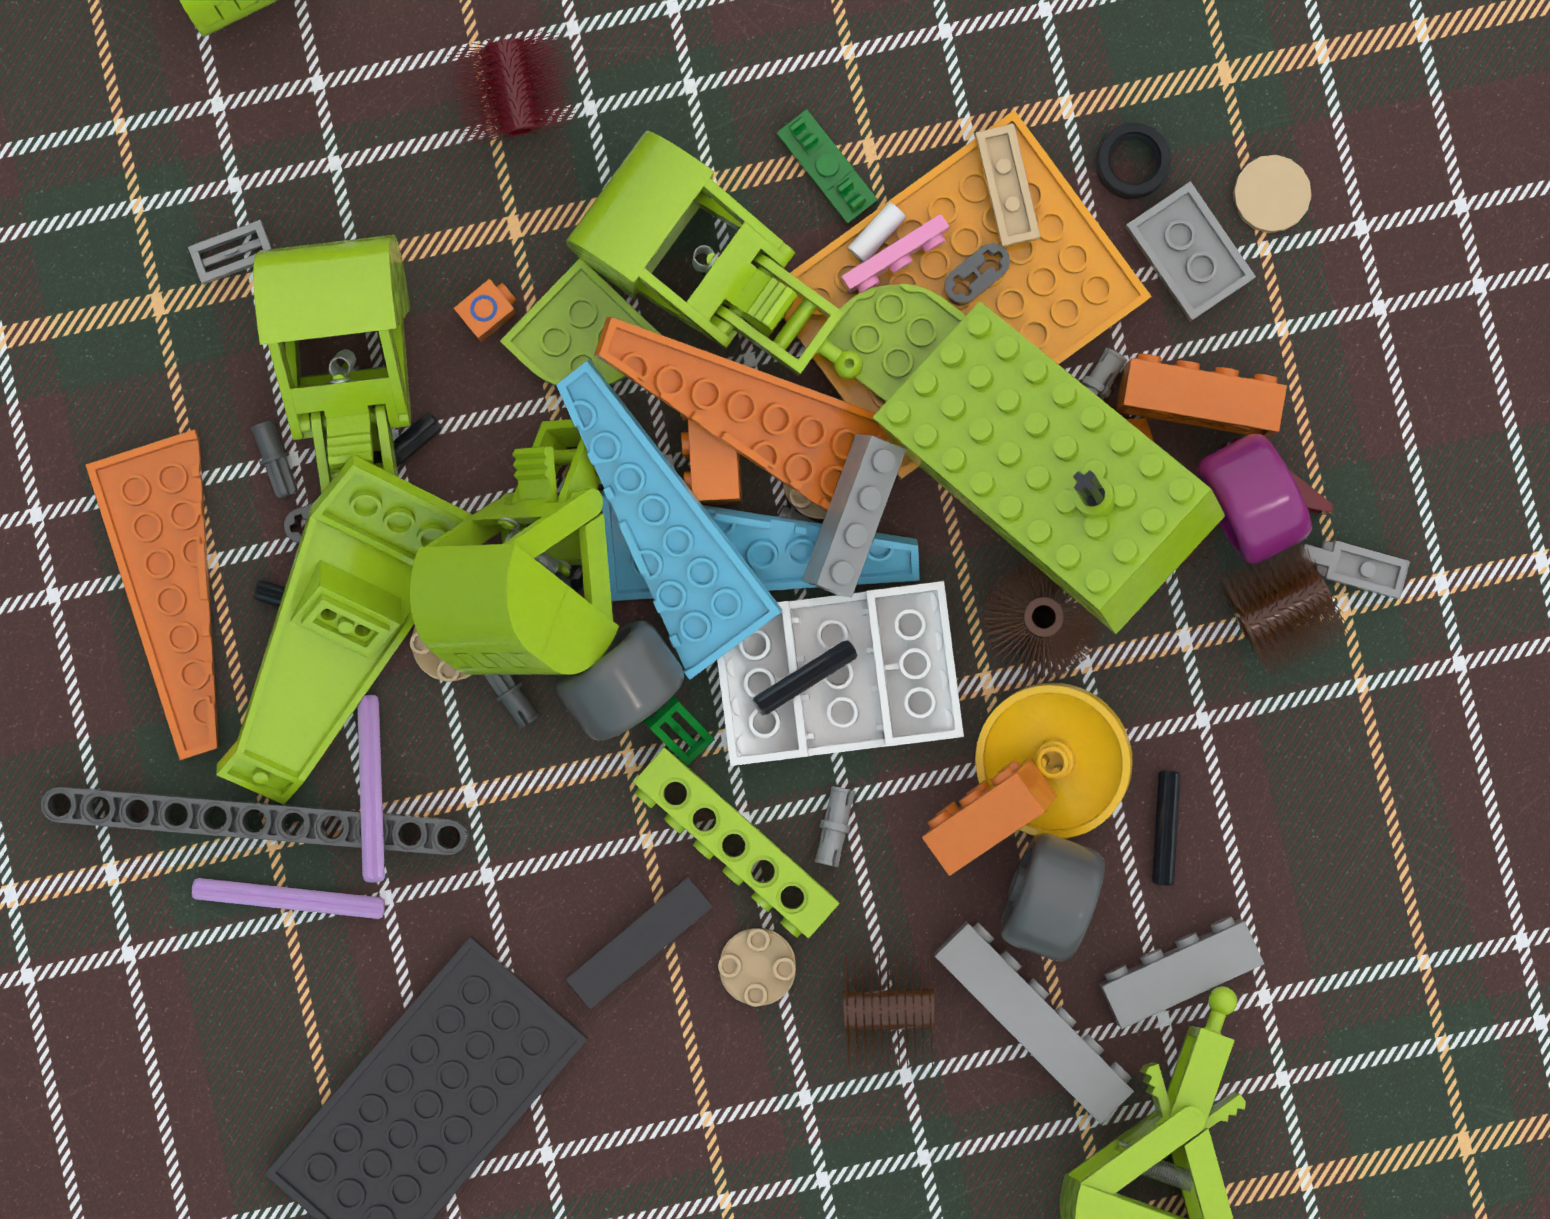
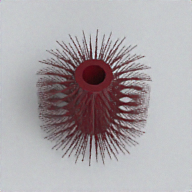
[447,31,577,144]

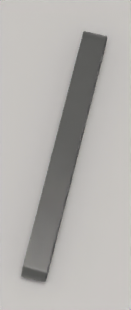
[41,786,470,855]

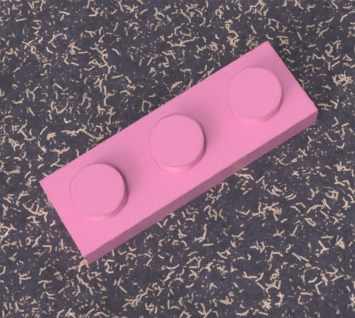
[841,214,949,294]

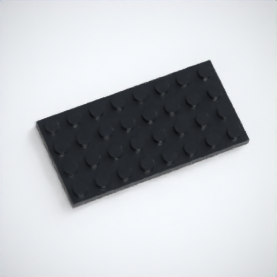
[265,936,588,1219]

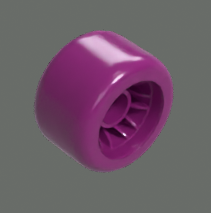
[1196,433,1312,564]

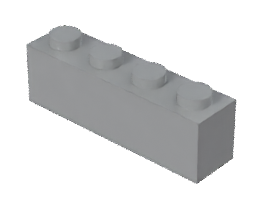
[802,434,906,598]
[1098,916,1264,1029]

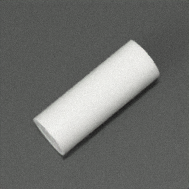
[848,202,906,263]

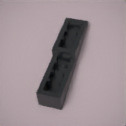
[564,877,713,1010]

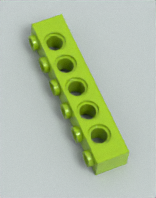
[633,747,840,939]

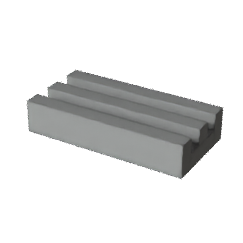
[188,220,272,285]

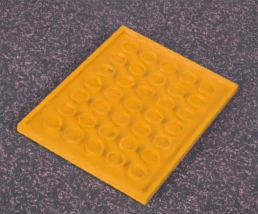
[783,110,1152,480]

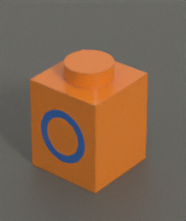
[454,279,517,343]

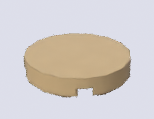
[1233,155,1311,233]

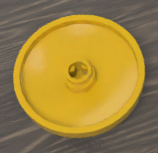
[975,683,1132,838]

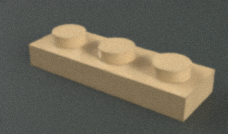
[975,124,1040,247]

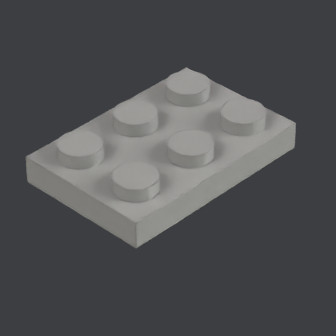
[1125,181,1256,322]

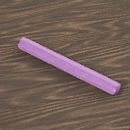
[357,695,385,883]
[192,878,385,919]

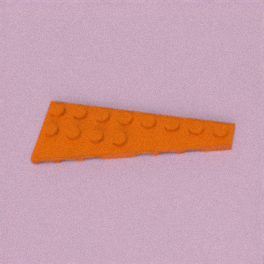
[594,317,888,512]
[86,429,220,760]

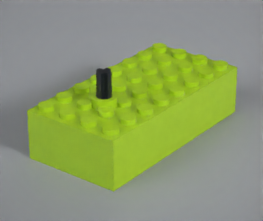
[873,301,1225,634]

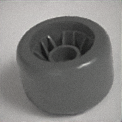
[555,621,684,741]
[1000,833,1105,962]

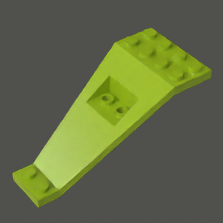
[216,455,472,805]

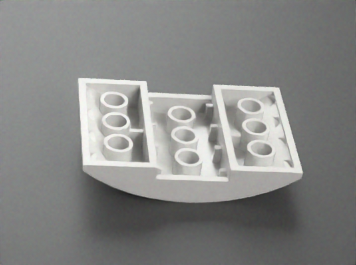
[717,581,964,766]

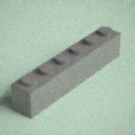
[933,921,1134,1124]

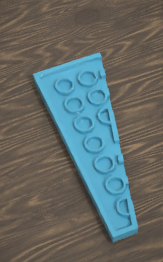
[556,359,783,680]
[601,491,920,601]

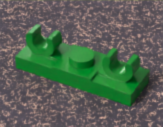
[776,109,878,225]

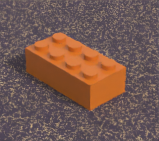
[1115,354,1287,438]

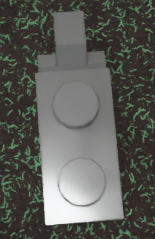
[1297,540,1410,599]

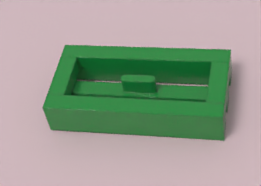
[643,696,715,766]

